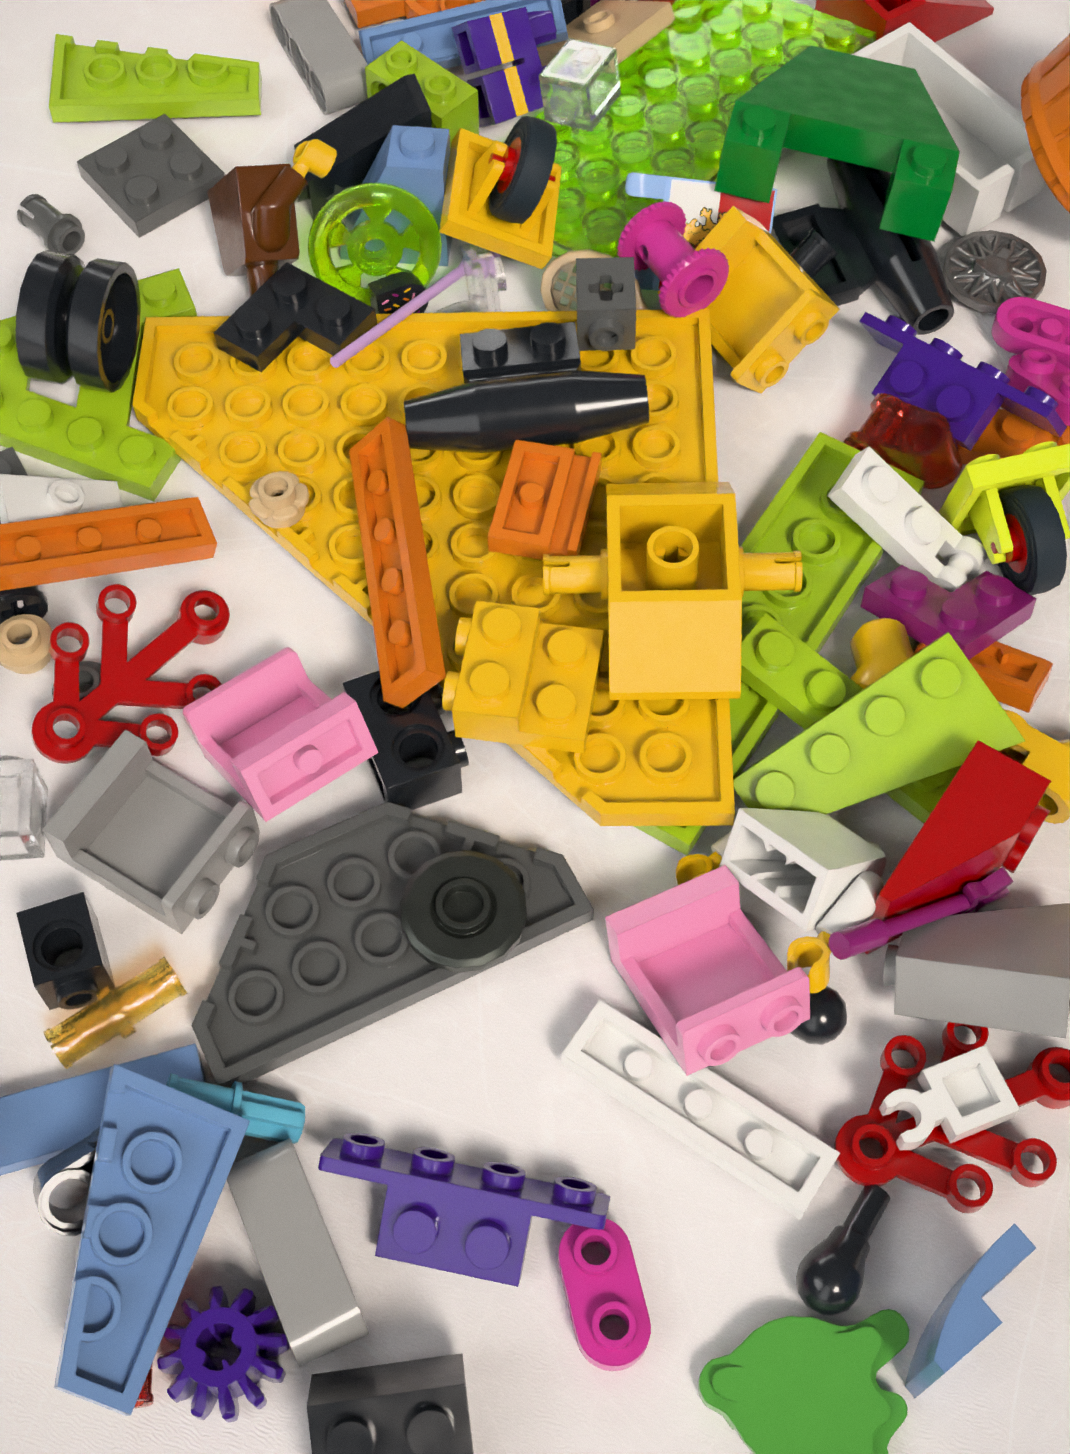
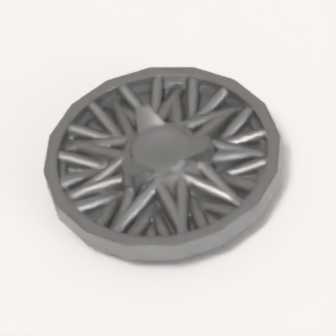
[943,230,1047,314]

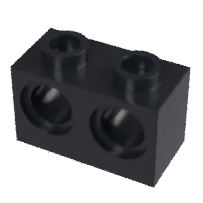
[343,671,469,810]

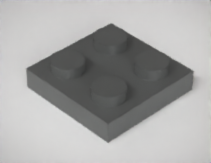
[77,114,225,238]

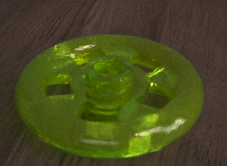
[308,183,442,306]

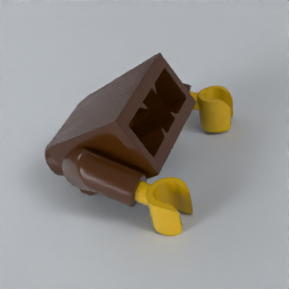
[207,139,337,297]

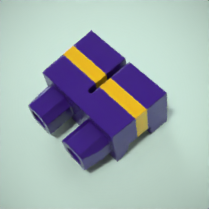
[451,7,571,128]

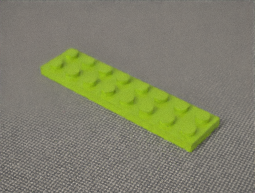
[634,432,925,856]

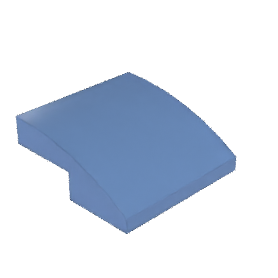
[905,1223,1036,1398]

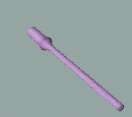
[330,246,501,368]

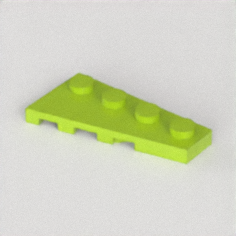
[49,34,262,123]

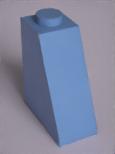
[340,125,452,267]

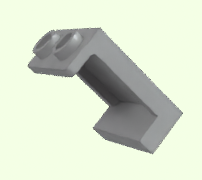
[42,730,260,934]

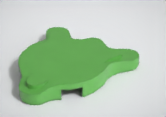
[698,1309,909,1454]

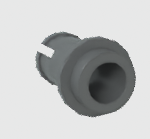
[17,194,85,254]

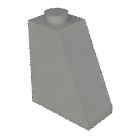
[883,903,1070,1038]

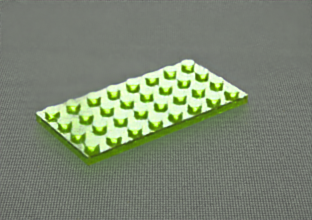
[535,0,876,267]

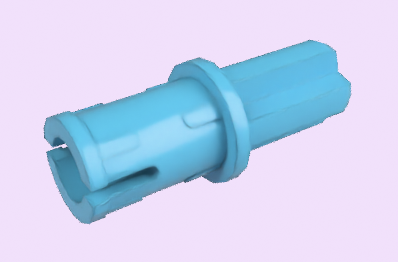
[166,1073,306,1144]

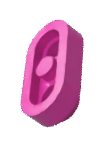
[992,297,1070,368]
[1005,348,1070,426]
[558,1219,651,1371]

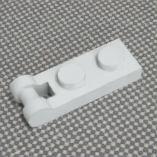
[827,447,987,592]

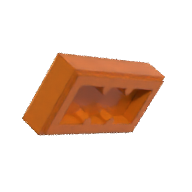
[914,641,1053,713]

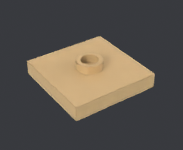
[537,0,675,73]

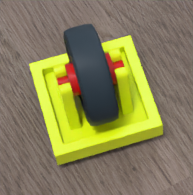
[938,441,1070,596]

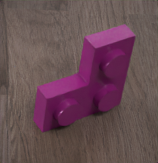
[860,565,1037,660]

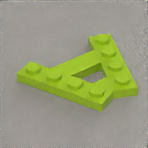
[0,268,197,501]

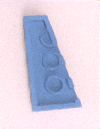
[54,1064,250,1416]

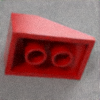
[864,740,1051,955]

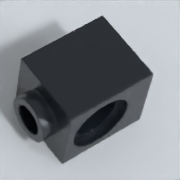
[16,892,116,1010]

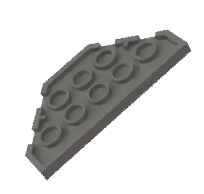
[191,802,594,1088]

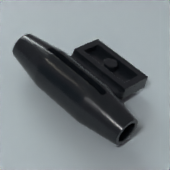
[771,158,954,335]
[404,322,649,453]

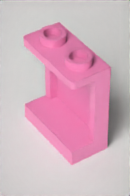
[183,647,378,822]
[605,865,810,1076]

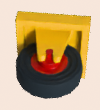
[439,116,562,269]

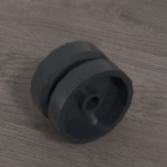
[16,250,141,393]

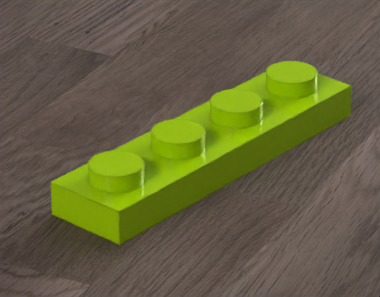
[741,613,961,824]

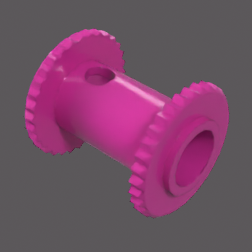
[617,201,729,318]

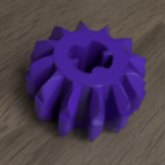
[157,1286,289,1423]

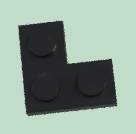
[214,262,377,372]

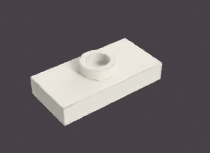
[0,474,123,524]

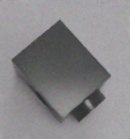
[576,257,636,351]

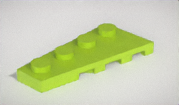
[733,632,1025,815]

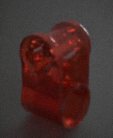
[843,393,962,490]

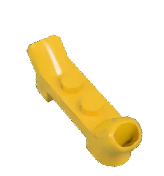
[850,618,1070,824]

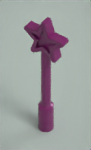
[829,867,1014,960]

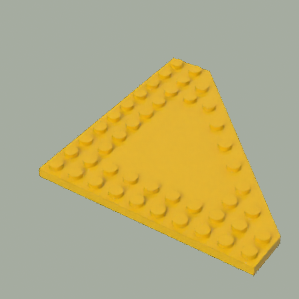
[132,309,735,826]

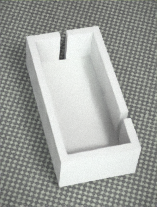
[852,22,1045,237]

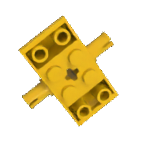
[543,482,803,700]

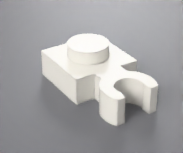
[879,1045,1020,1150]

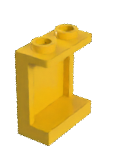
[657,206,840,394]

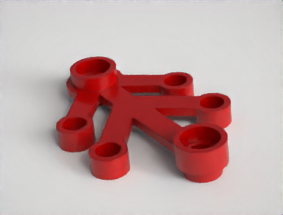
[31,584,230,764]
[834,1022,1070,1214]

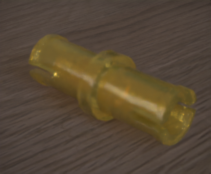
[43,956,188,1069]

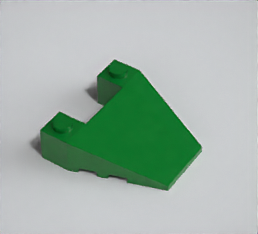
[714,45,960,242]

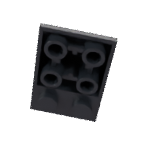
[307,1353,474,1454]

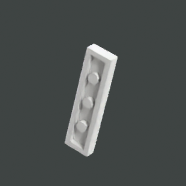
[561,999,840,1219]

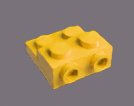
[442,600,604,754]

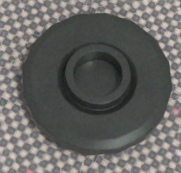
[400,850,527,973]

